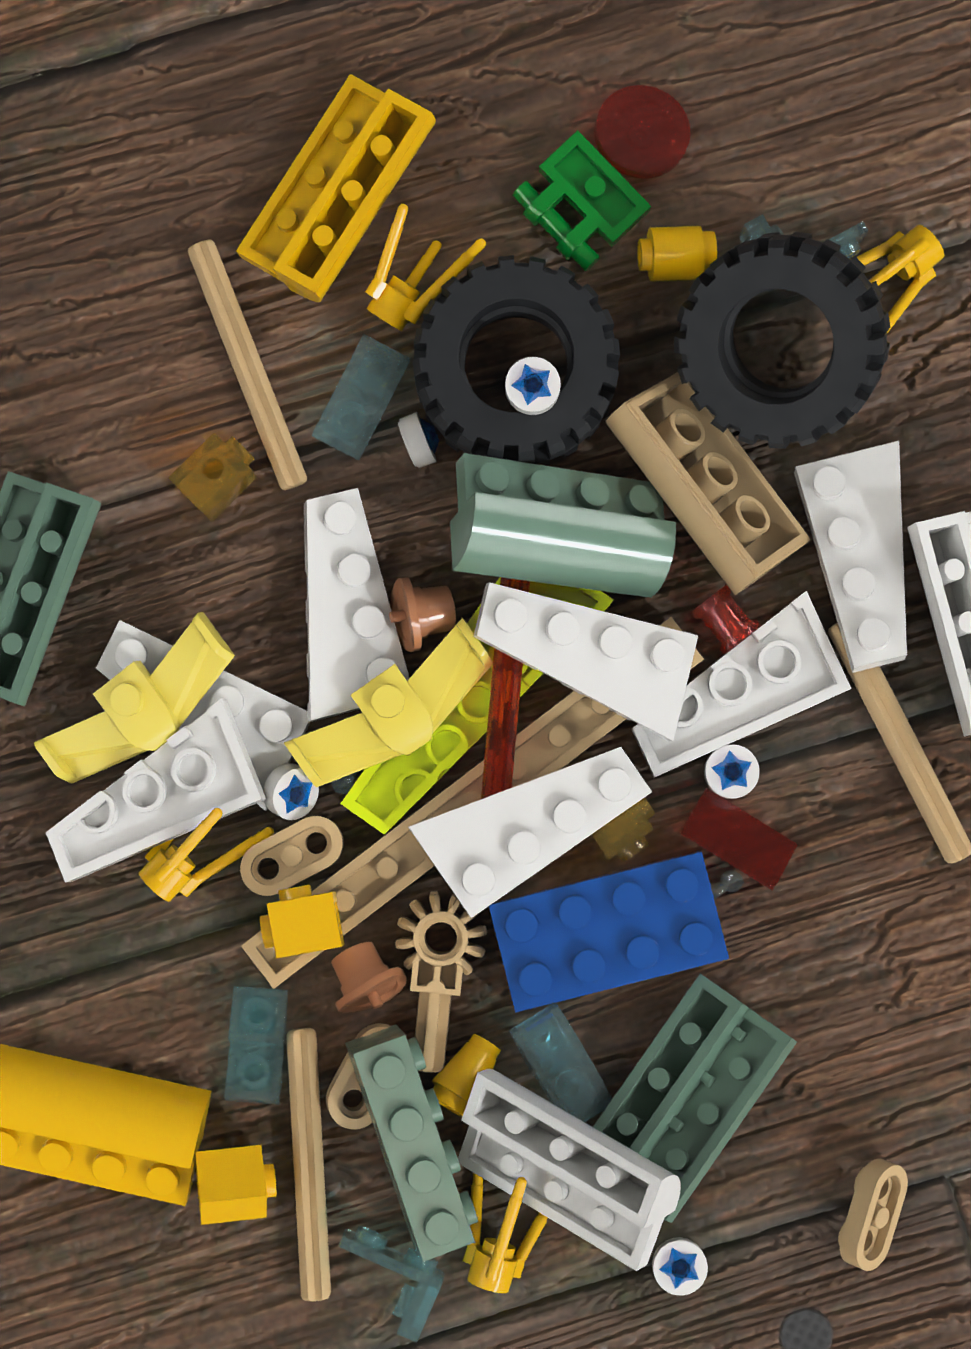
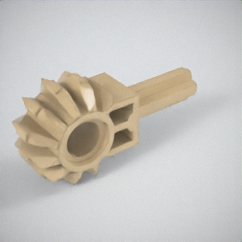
[395,891,487,1073]

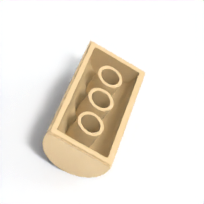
[606,372,810,595]

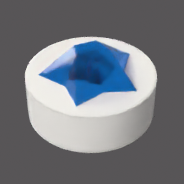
[505,357,561,415]
[398,412,439,469]
[704,745,759,799]
[263,763,319,820]
[652,1237,708,1296]

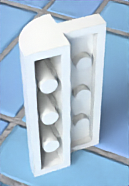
[907,511,971,737]
[458,1069,681,1271]

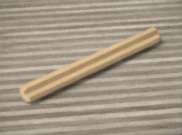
[188,239,307,490]
[828,623,971,863]
[286,1028,331,1301]

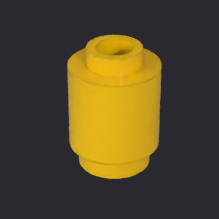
[637,226,717,281]

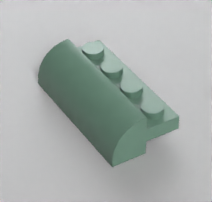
[450,453,676,598]
[0,471,101,706]
[593,973,797,1223]

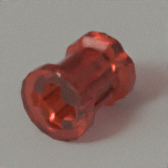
[691,584,761,655]

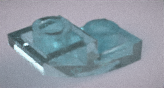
[311,334,411,460]
[224,986,288,1105]
[509,1003,612,1122]

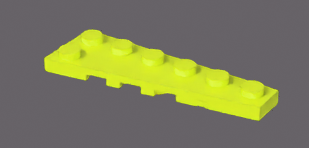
[340,577,614,835]

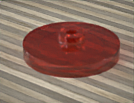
[594,85,690,179]

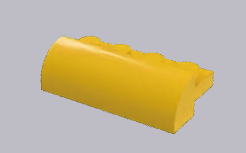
[236,74,436,302]
[0,1044,212,1206]

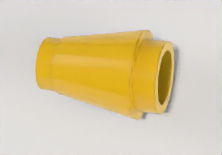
[431,1034,501,1118]

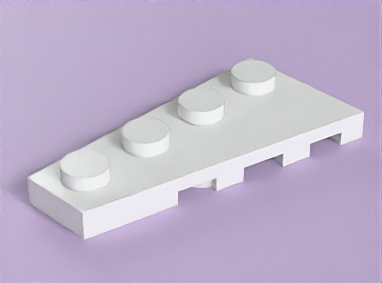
[794,441,907,673]
[304,488,409,723]
[473,582,698,741]
[631,591,852,778]
[96,620,310,811]
[46,698,266,883]
[408,747,652,918]

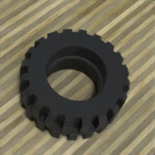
[674,231,890,449]
[413,255,620,466]

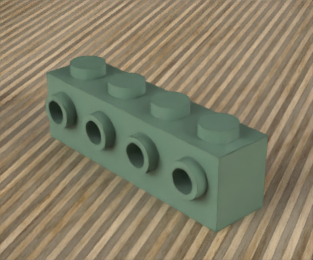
[345,1024,478,1262]

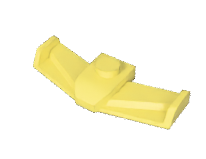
[34,612,235,784]
[284,618,493,787]

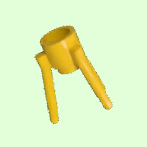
[365,204,486,331]
[851,225,945,333]
[138,808,274,902]
[463,1173,548,1293]

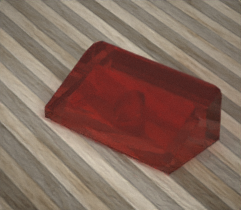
[678,788,798,891]

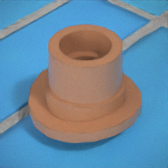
[389,577,456,652]
[331,942,406,1013]

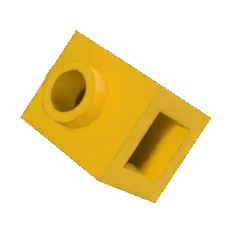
[260,885,345,959]
[195,1145,277,1225]

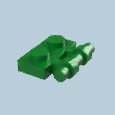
[512,130,651,272]

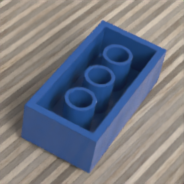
[489,851,729,1013]

